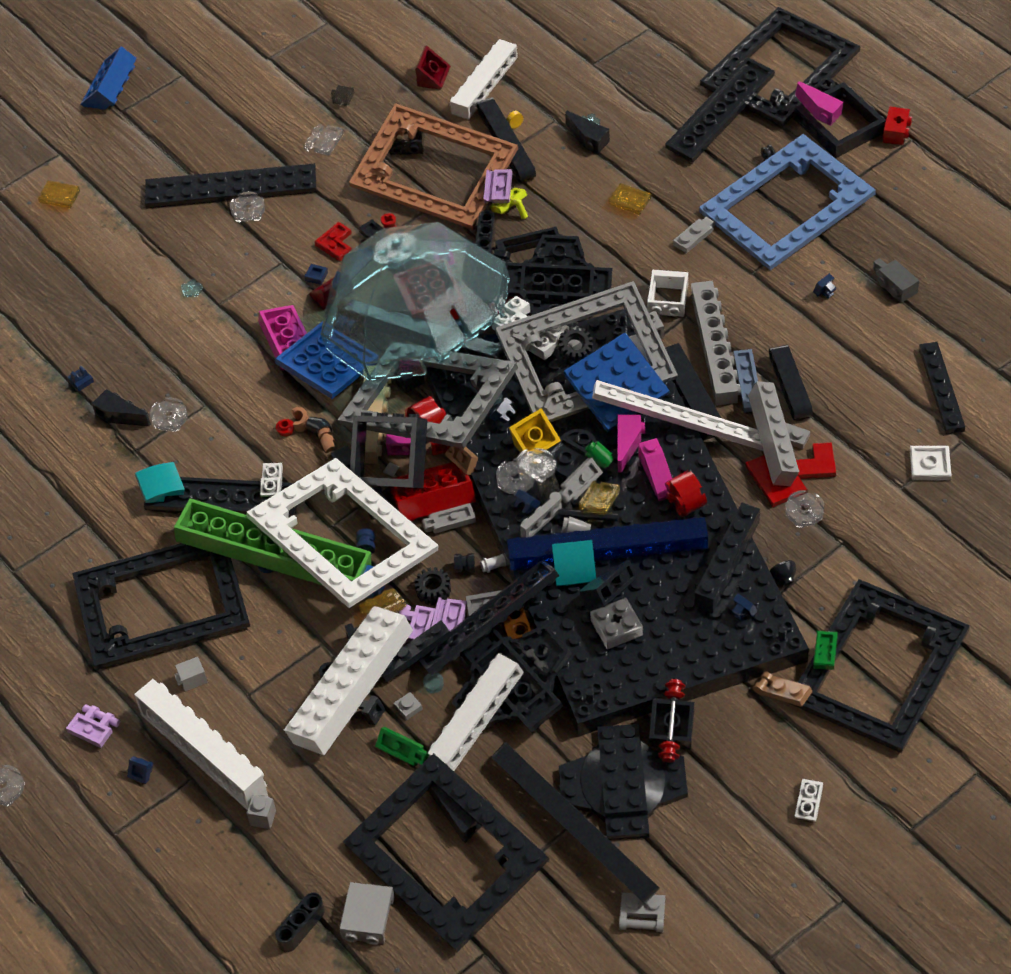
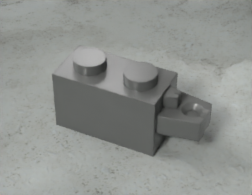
[873,258,919,303]

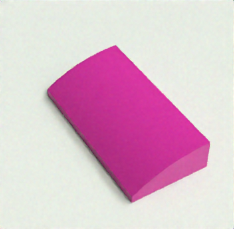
[258,305,307,371]

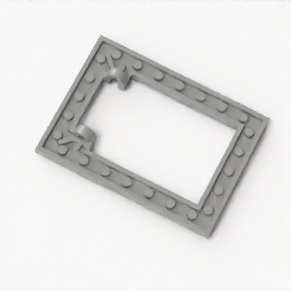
[495,281,678,422]

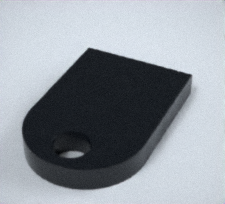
[539,429,596,480]

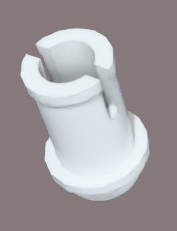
[480,554,506,573]

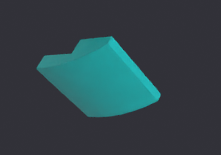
[135,462,185,503]
[552,540,596,586]

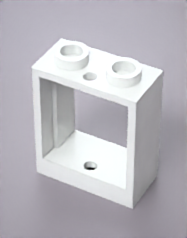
[648,270,688,317]

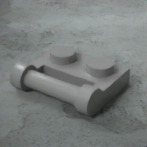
[619,893,665,933]

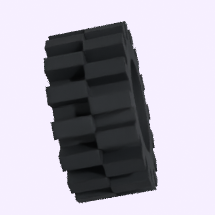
[558,326,593,363]
[415,567,451,605]

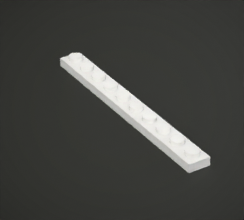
[592,380,763,451]

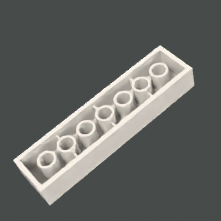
[284,606,413,755]
[134,679,268,810]

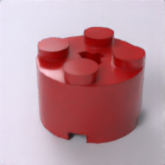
[405,396,446,424]
[665,470,707,517]

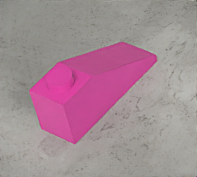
[795,81,843,126]
[618,415,645,472]
[638,438,672,501]

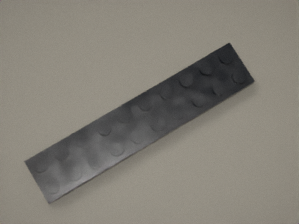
[145,163,317,208]

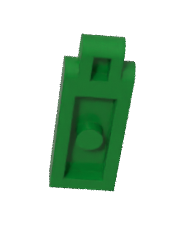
[375,727,429,766]

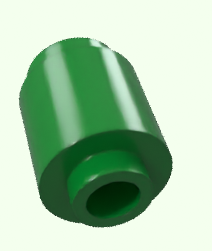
[585,441,614,469]

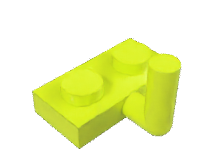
[490,188,528,219]

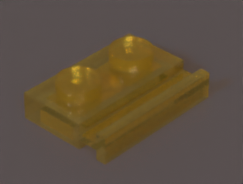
[38,181,80,209]
[609,183,651,215]
[579,481,620,514]
[358,588,406,617]

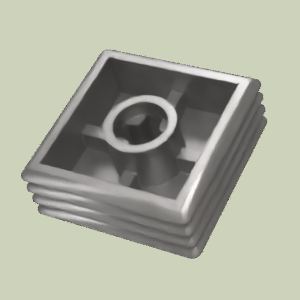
[590,598,643,649]

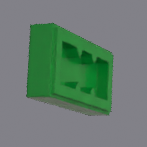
[814,631,838,670]

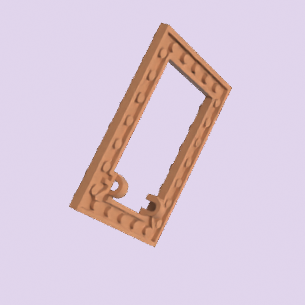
[349,103,518,230]

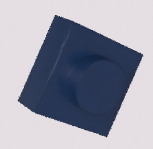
[304,264,328,285]

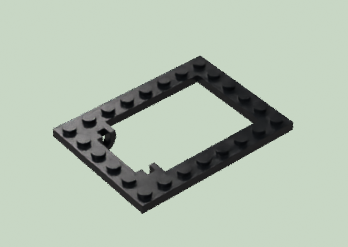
[700,7,860,127]
[72,543,251,670]
[789,579,970,753]
[343,753,550,953]

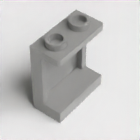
[340,882,395,945]

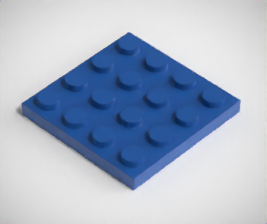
[275,321,379,399]
[563,333,670,432]

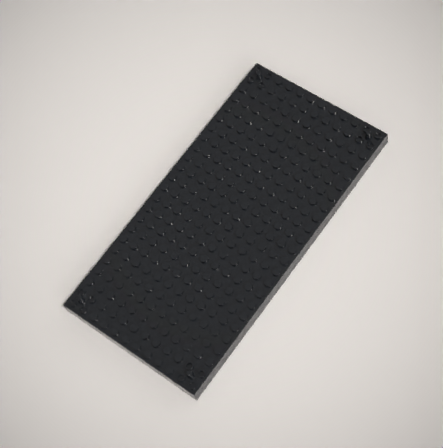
[426,309,809,736]

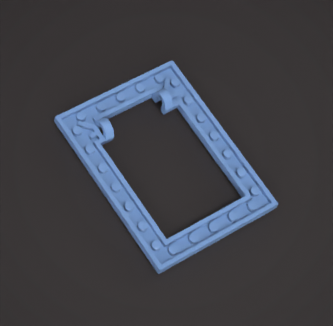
[699,134,875,270]

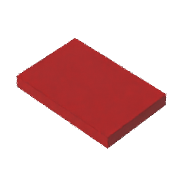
[746,455,807,507]

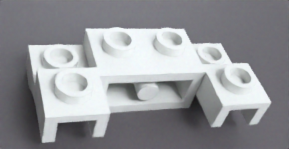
[491,296,569,360]

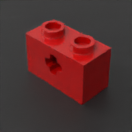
[883,106,912,145]

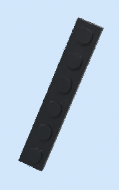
[919,342,965,434]

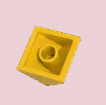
[509,408,561,461]

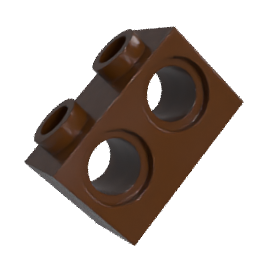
[501,607,534,639]

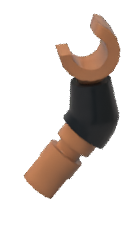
[291,407,335,454]

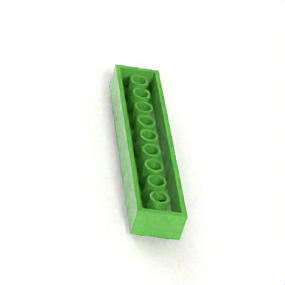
[174,498,371,585]

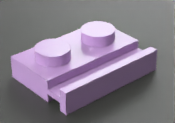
[484,169,512,203]
[431,598,467,630]

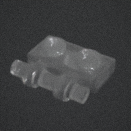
[303,124,344,156]

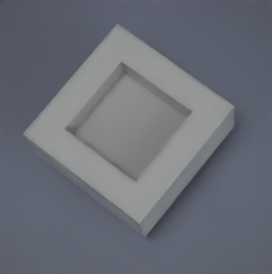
[394,692,423,721]

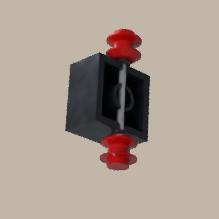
[649,679,695,762]

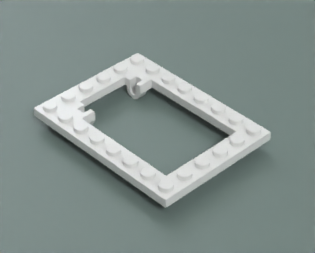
[247,458,439,608]

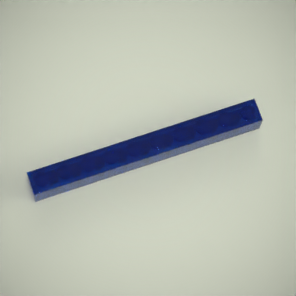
[507,517,708,570]

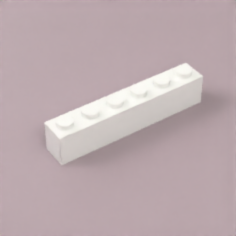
[450,39,518,120]
[428,653,524,771]

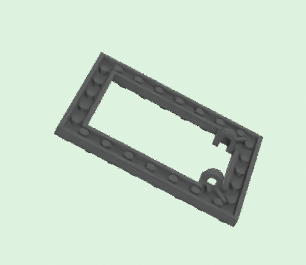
[338,342,518,449]

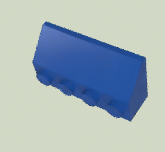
[80,46,137,110]

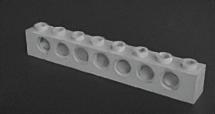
[691,281,741,406]

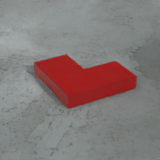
[314,222,352,262]
[796,442,836,479]

